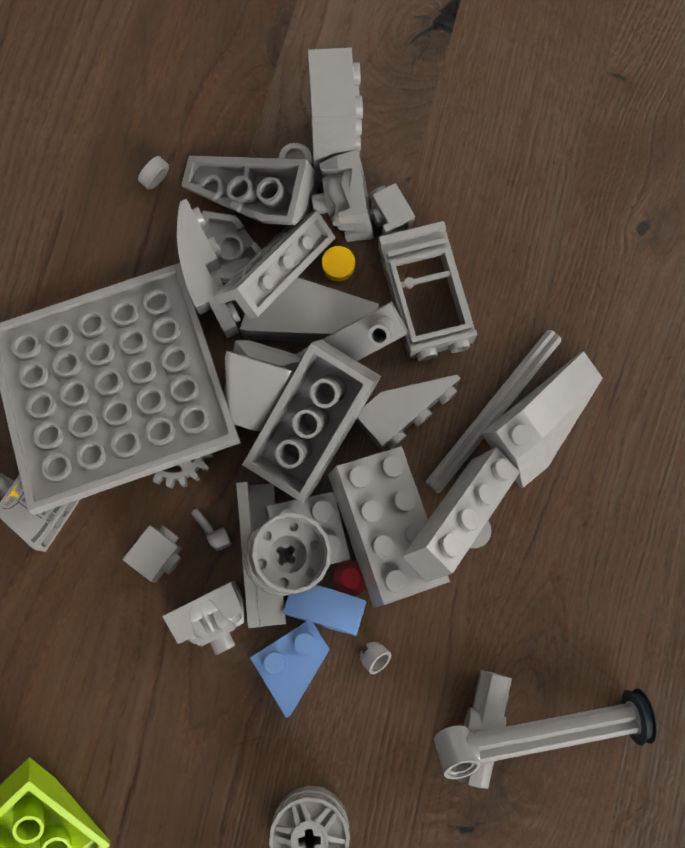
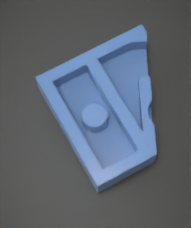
[250,621,330,718]

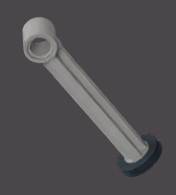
[433,688,657,779]

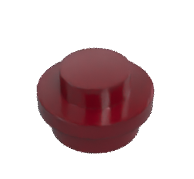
[333,560,366,596]

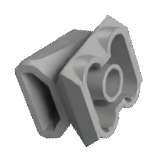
[224,340,301,431]

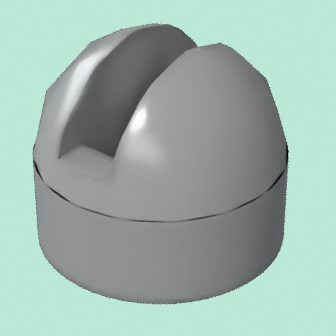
[360,642,391,674]

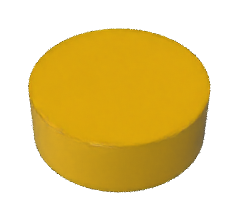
[322,246,355,281]

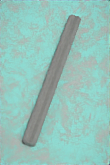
[426,330,561,493]

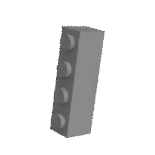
[402,447,520,582]

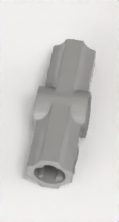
[457,670,512,789]

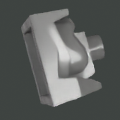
[312,149,374,242]
[162,580,244,655]

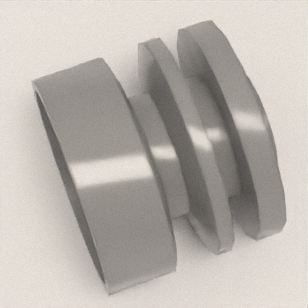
[243,513,331,596]
[269,785,350,848]

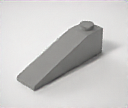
[181,156,321,225]
[481,351,603,488]

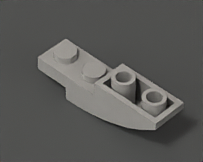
[177,199,241,339]

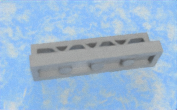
[213,210,336,320]
[236,482,286,628]

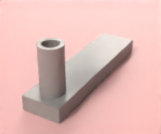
[295,301,408,361]

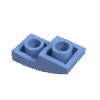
[283,585,366,636]

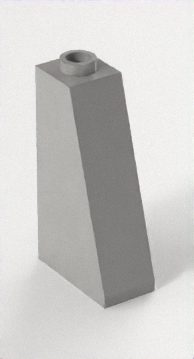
[240,277,379,342]

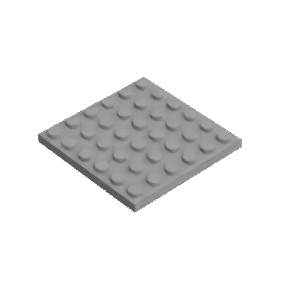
[0,263,240,515]

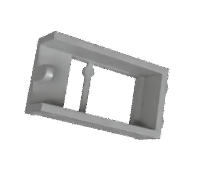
[377,221,478,361]

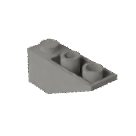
[355,375,460,451]

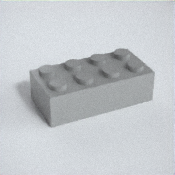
[308,47,363,180]
[242,339,381,503]
[328,446,450,608]

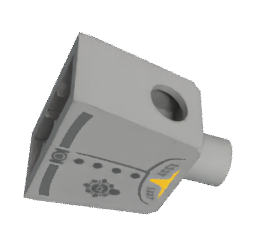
[0,473,81,552]

